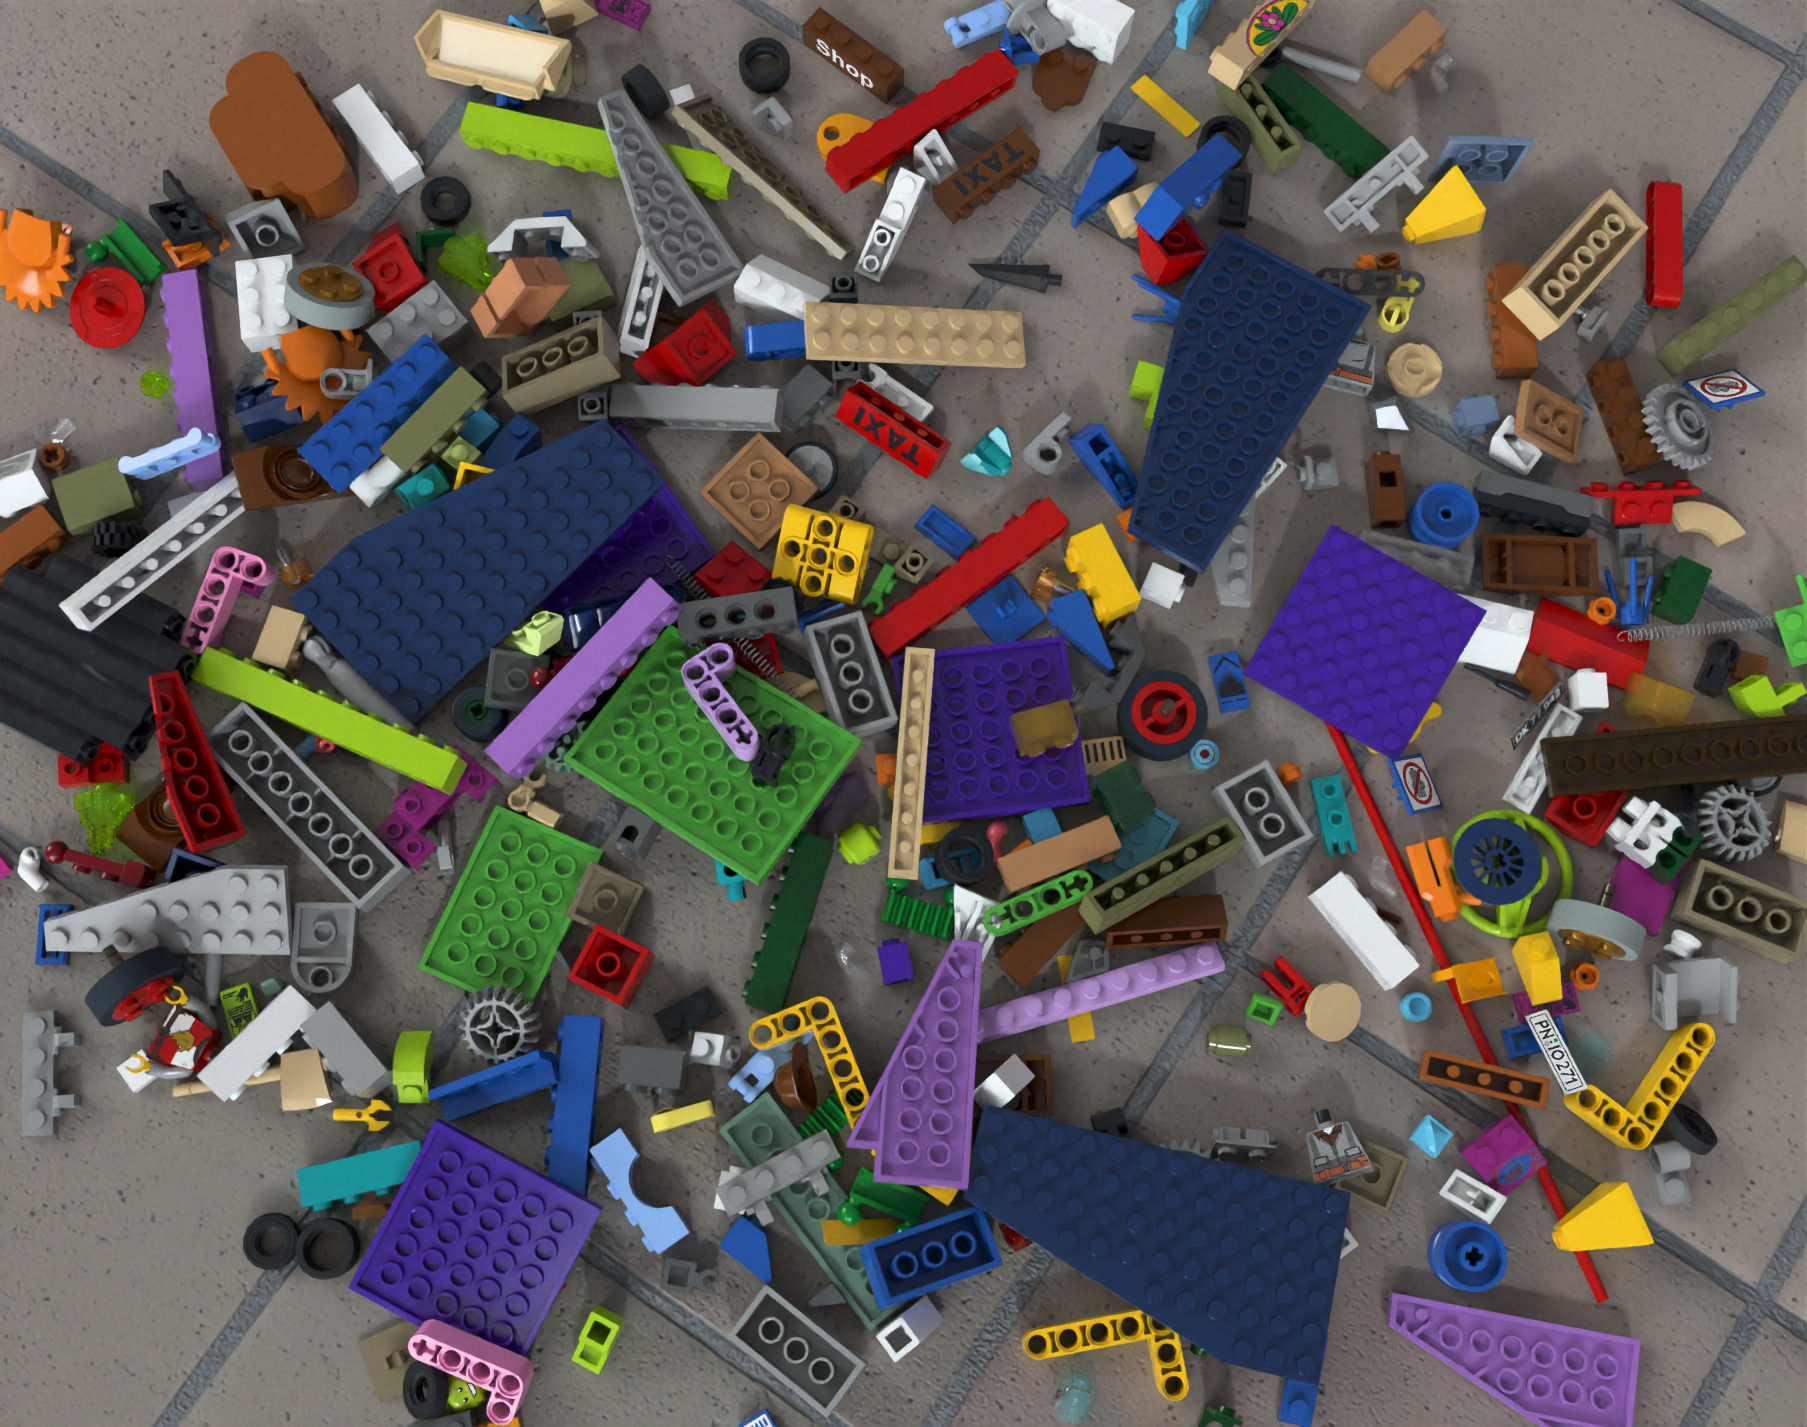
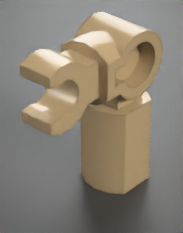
[508,770,564,830]

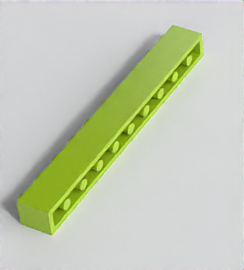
[459,101,736,200]
[191,646,468,796]

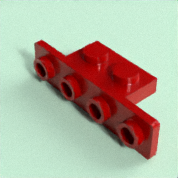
[1580,480,1702,525]

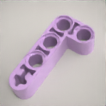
[681,643,761,761]

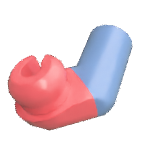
[294,734,336,760]

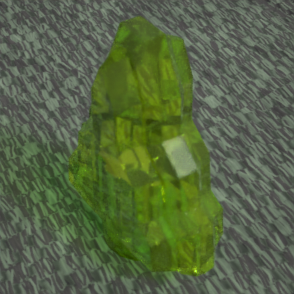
[435,233,494,293]
[73,783,135,856]

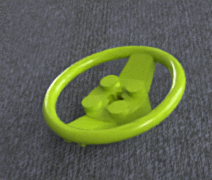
[1449,810,1574,938]

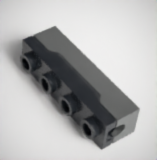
[1471,470,1594,537]

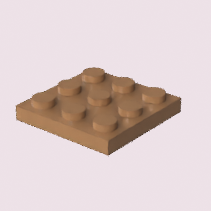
[699,432,820,552]

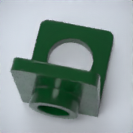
[416,228,459,272]
[1198,1403,1243,1427]

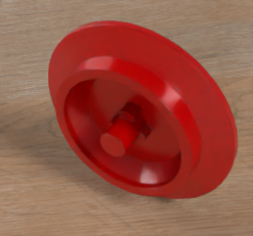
[69,267,146,349]

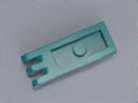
[1309,774,1357,857]

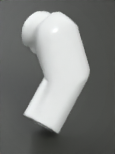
[18,847,49,893]

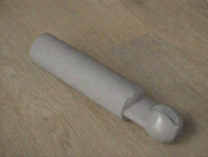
[303,635,418,737]

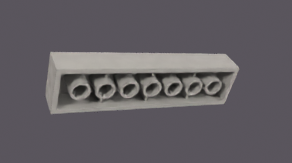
[206,701,412,913]

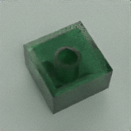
[1089,760,1157,840]

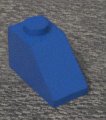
[719,1214,773,1285]

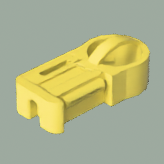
[1378,275,1419,333]
[650,1100,715,1133]

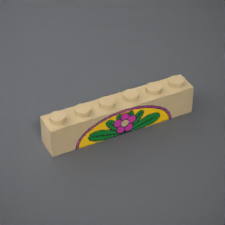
[1208,0,1316,91]

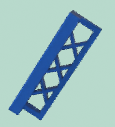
[427,1050,561,1123]

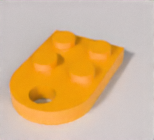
[817,113,893,185]

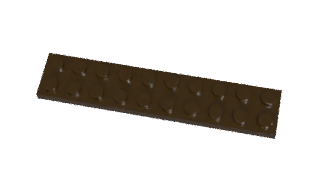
[1540,714,1807,798]

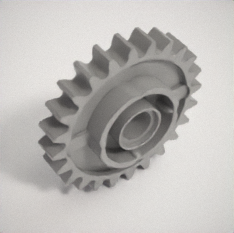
[1641,383,1717,471]

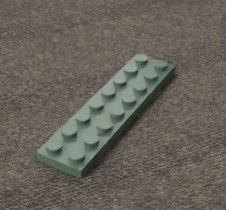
[719,1092,905,1331]

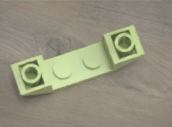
[503,611,564,656]

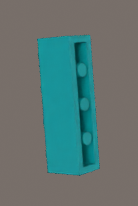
[296,1140,425,1212]

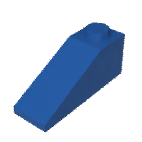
[1071,145,1139,229]
[477,413,543,470]
[1067,423,1138,510]
[1047,589,1115,677]

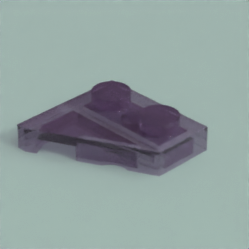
[813,770,870,839]

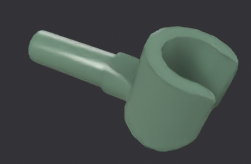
[261,978,284,998]

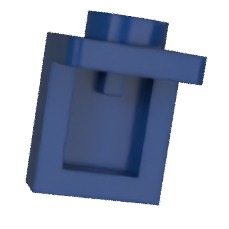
[999,28,1040,66]

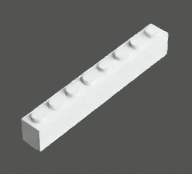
[59,470,245,631]

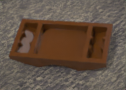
[231,443,357,512]
[1481,533,1599,597]
[115,762,239,874]
[972,1054,1053,1118]

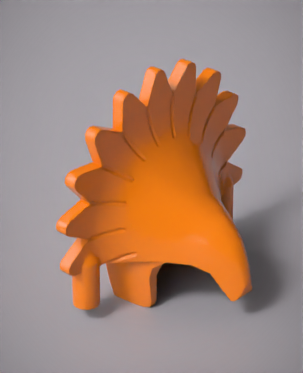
[0,208,74,313]
[261,325,373,424]

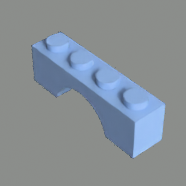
[589,1128,692,1255]

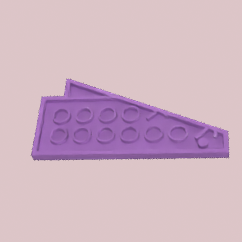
[846,940,983,1190]
[1386,1292,1641,1427]

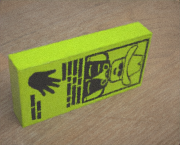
[219,982,260,1040]

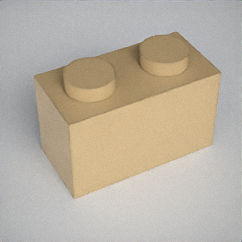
[252,605,314,676]

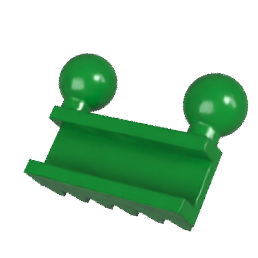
[85,218,168,288]
[880,875,954,942]
[796,1090,864,1171]
[837,1166,931,1234]

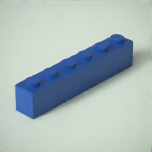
[545,1015,605,1199]

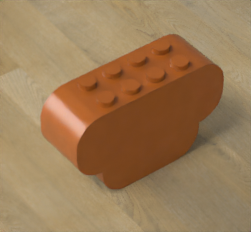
[209,51,359,219]

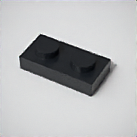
[1096,121,1156,161]
[1218,170,1253,228]
[654,986,722,1042]

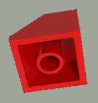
[567,924,656,1010]

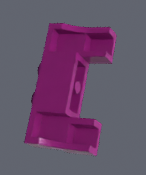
[374,744,500,871]

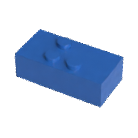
[1134,133,1242,242]
[859,1206,1003,1311]

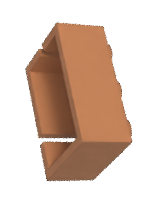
[470,256,570,339]

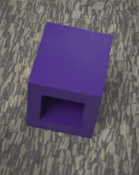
[877,938,914,986]

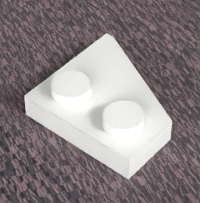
[953,883,1008,962]

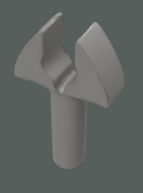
[437,820,456,875]

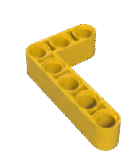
[749,996,870,1131]
[1563,1023,1715,1150]
[1022,1308,1189,1401]

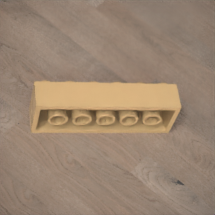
[1501,188,1648,341]

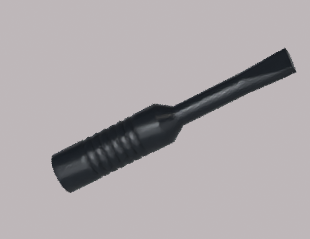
[1464,662,1531,701]

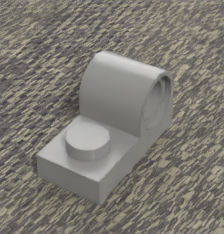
[1022,411,1072,475]
[1644,1139,1692,1206]

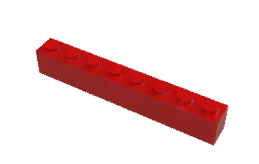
[825,48,1019,194]
[867,496,1070,663]

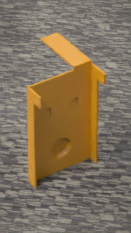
[1431,957,1508,1003]

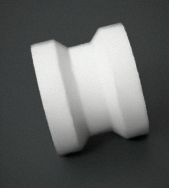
[1662,930,1702,961]

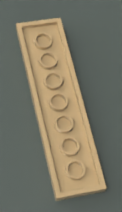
[803,301,1026,368]

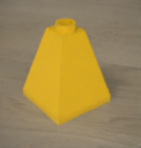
[1401,165,1486,245]
[1552,1182,1655,1251]

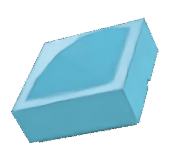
[1408,1114,1453,1158]

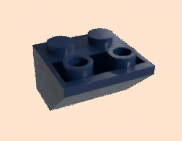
[234,378,304,444]

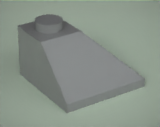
[225,197,306,260]

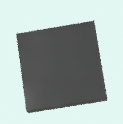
[483,648,550,712]

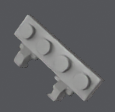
[1323,134,1429,233]
[22,1010,81,1137]
[715,1129,840,1227]

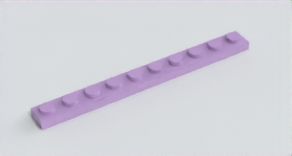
[977,942,1225,1045]

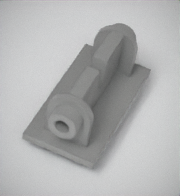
[1210,1126,1277,1163]

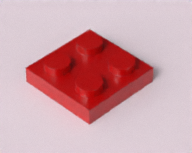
[693,541,772,616]

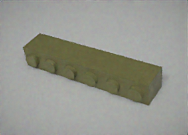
[1656,255,1807,378]
[1078,816,1246,935]

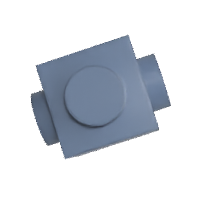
[1452,394,1501,437]

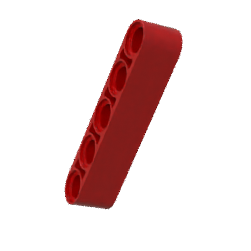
[1646,181,1683,308]

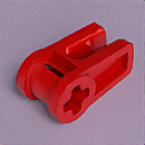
[1259,956,1315,1018]

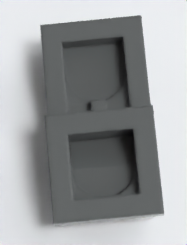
[1614,528,1653,586]

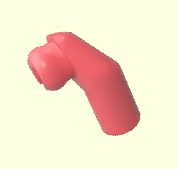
[984,821,1008,866]

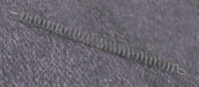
[666,555,802,703]
[1617,616,1777,642]

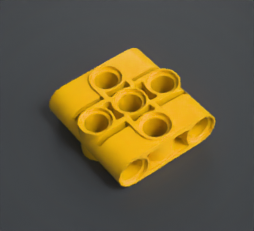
[772,503,874,606]

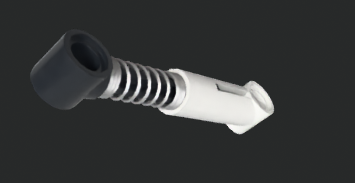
[349,360,502,509]

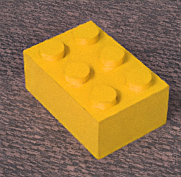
[1064,523,1142,629]

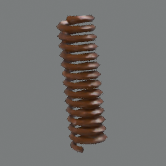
[1375,905,1403,925]

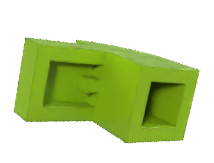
[1128,360,1165,430]
[1727,675,1807,718]
[393,1031,435,1103]
[571,1304,626,1375]

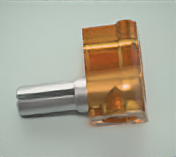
[277,548,315,590]
[1029,567,1077,603]

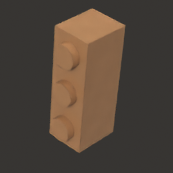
[1364,9,1448,94]

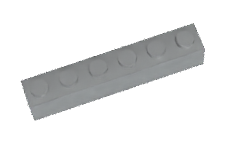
[609,382,785,432]

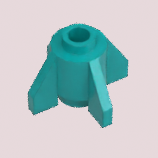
[960,425,1013,477]

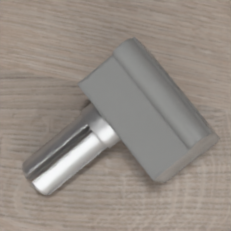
[1573,305,1610,342]

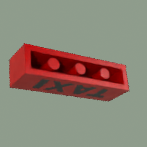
[835,381,952,479]

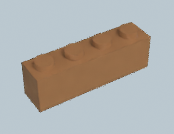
[996,815,1122,897]

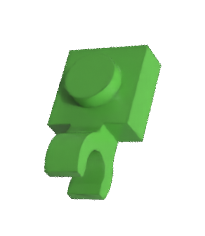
[861,563,898,617]

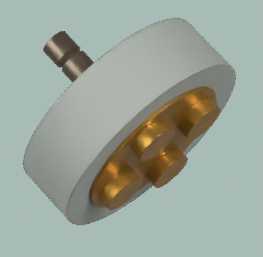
[284,262,375,330]
[1546,883,1646,961]

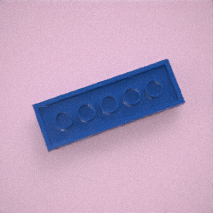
[297,334,458,494]

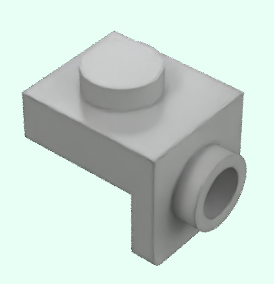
[689,1031,741,1070]

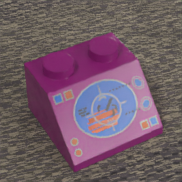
[1458,1113,1547,1196]

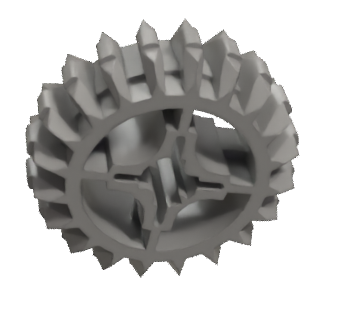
[1696,784,1772,864]
[458,984,542,1065]

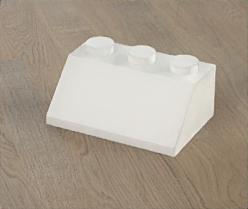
[733,254,830,323]
[0,448,51,518]
[1456,593,1534,675]

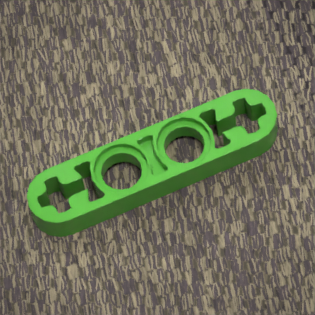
[983,870,1093,937]

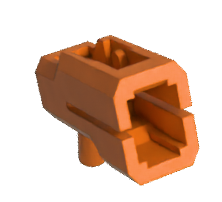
[1405,836,1481,922]

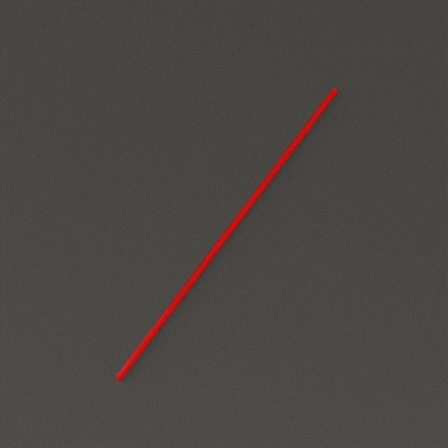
[1324,722,1609,1303]

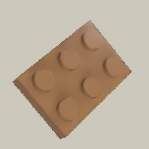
[1514,379,1584,463]

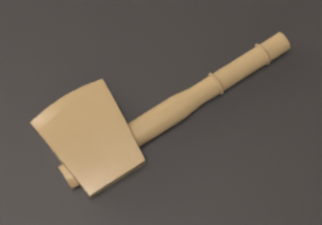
[1772,800,1807,865]
[173,1048,332,1111]

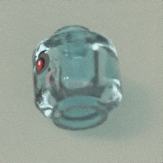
[1052,1374,1098,1426]

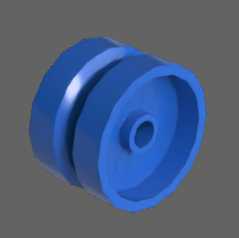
[1406,482,1480,554]
[1427,1221,1508,1292]

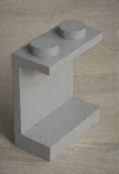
[1652,955,1740,1030]

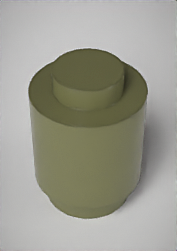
[1206,1024,1252,1057]

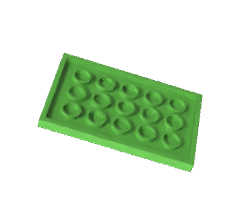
[417,805,605,1010]

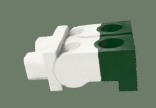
[1606,796,1704,885]

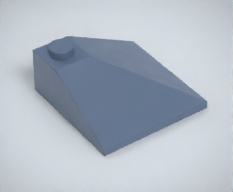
[1426,135,1534,184]

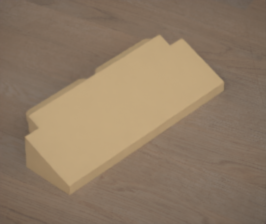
[413,9,572,100]

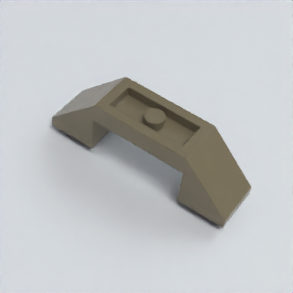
[828,494,935,584]

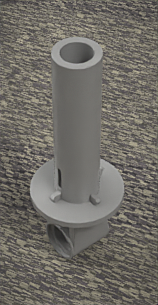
[1001,0,1066,55]
[320,358,379,400]

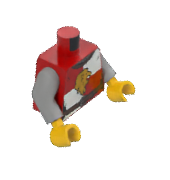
[125,983,223,1079]

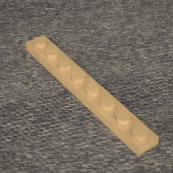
[888,647,935,880]

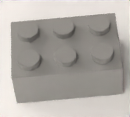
[366,280,475,364]
[1211,760,1314,870]
[300,1001,393,1099]

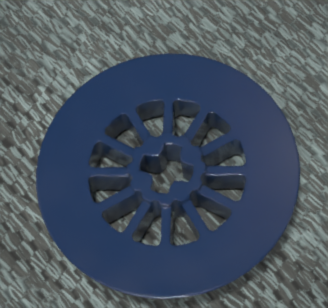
[1454,818,1541,905]

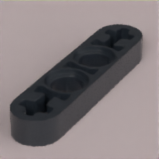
[1315,267,1425,297]

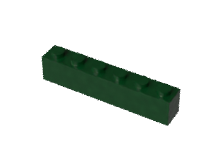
[1261,62,1391,180]
[741,831,835,1014]

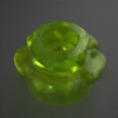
[140,371,169,398]

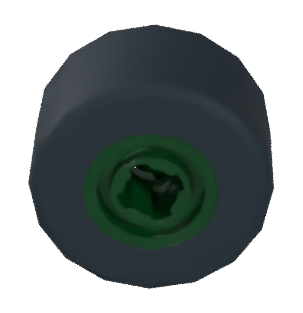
[451,686,508,742]

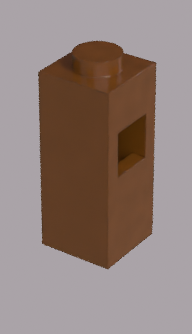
[1365,451,1406,529]

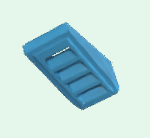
[919,846,981,891]

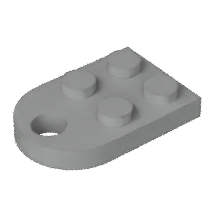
[291,902,359,994]

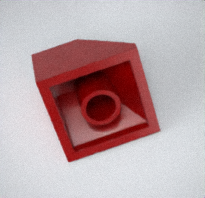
[1137,218,1209,286]

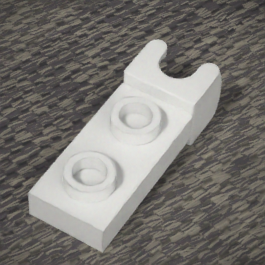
[855,363,934,424]

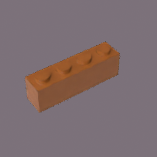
[1484,264,1538,379]
[0,504,72,587]
[1416,1048,1551,1110]

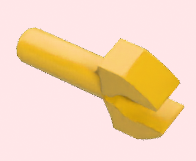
[333,1100,394,1131]

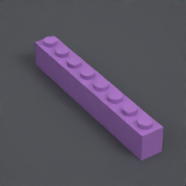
[160,269,230,493]
[485,577,683,780]

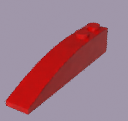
[148,670,247,853]

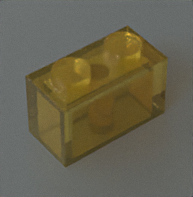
[1619,671,1696,727]
[1009,699,1079,757]

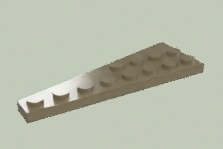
[671,93,855,261]

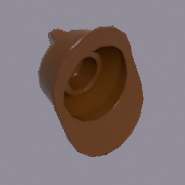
[773,1041,817,1113]

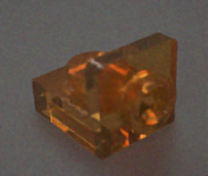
[1515,652,1560,702]

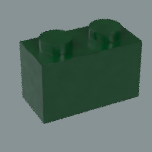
[1650,555,1712,627]

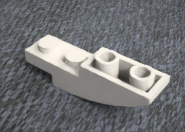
[854,167,928,283]

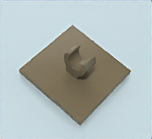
[358,1320,427,1403]

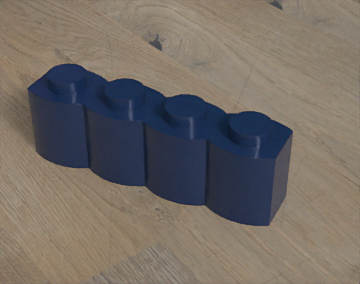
[563,583,684,650]

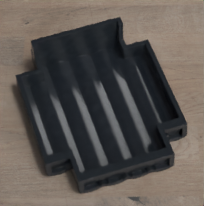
[0,553,199,769]

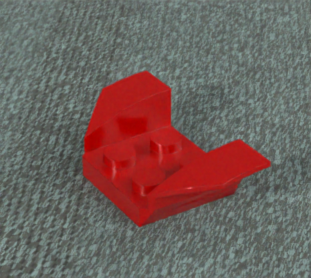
[351,222,429,314]
[631,298,738,387]

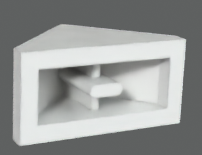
[913,129,959,186]
[1488,415,1542,475]
[974,1053,1035,1109]
[1439,1169,1507,1224]

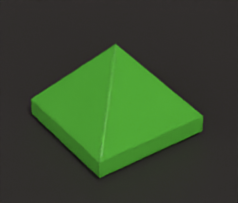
[1244,992,1284,1026]

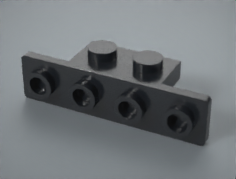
[149,169,222,257]

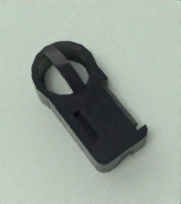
[1693,638,1741,698]
[751,724,796,787]

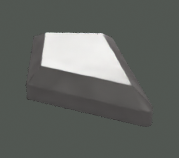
[1368,396,1415,434]
[1065,940,1109,984]

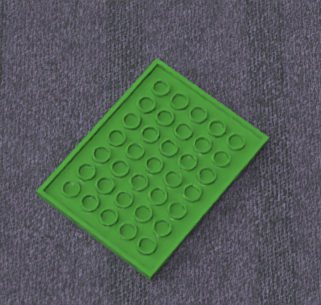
[563,624,863,887]

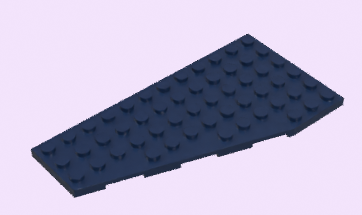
[1127,228,1372,575]
[290,419,666,726]
[962,1104,1351,1386]

